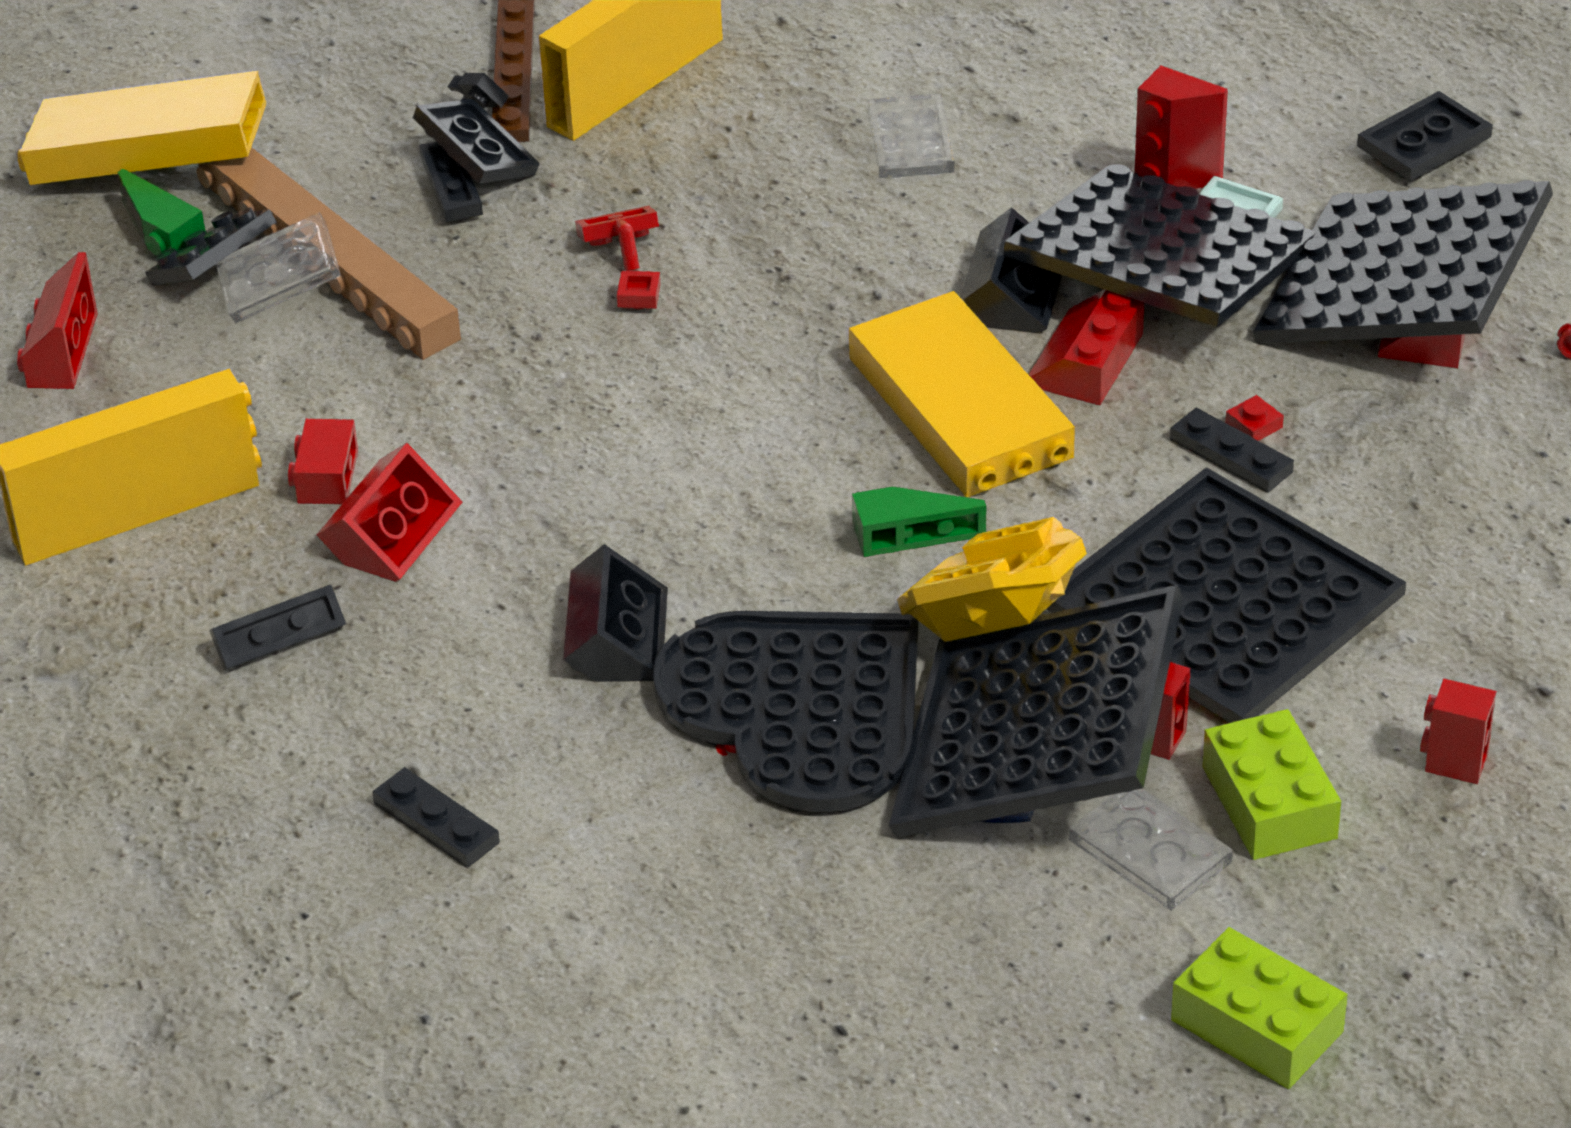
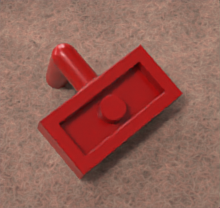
[575,205,659,271]

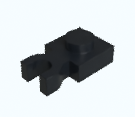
[447,73,509,109]

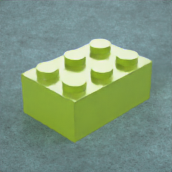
[1202,709,1342,860]
[1171,927,1348,1090]

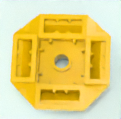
[897,517,1087,642]

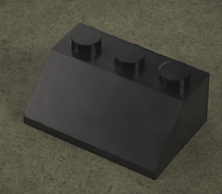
[960,207,1062,333]
[563,544,668,682]

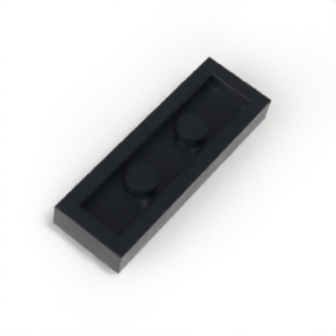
[419,141,483,222]
[1170,407,1294,493]
[209,584,346,670]
[372,767,500,868]

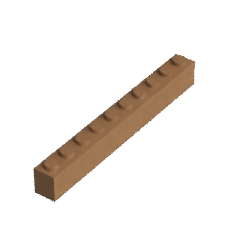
[196,147,461,360]

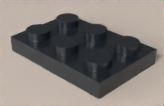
[1357,91,1493,181]
[412,99,540,184]
[145,207,276,286]

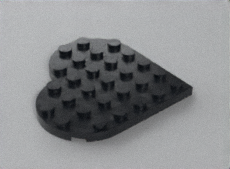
[653,610,919,812]

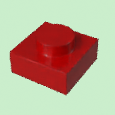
[617,271,661,309]
[1225,395,1284,441]

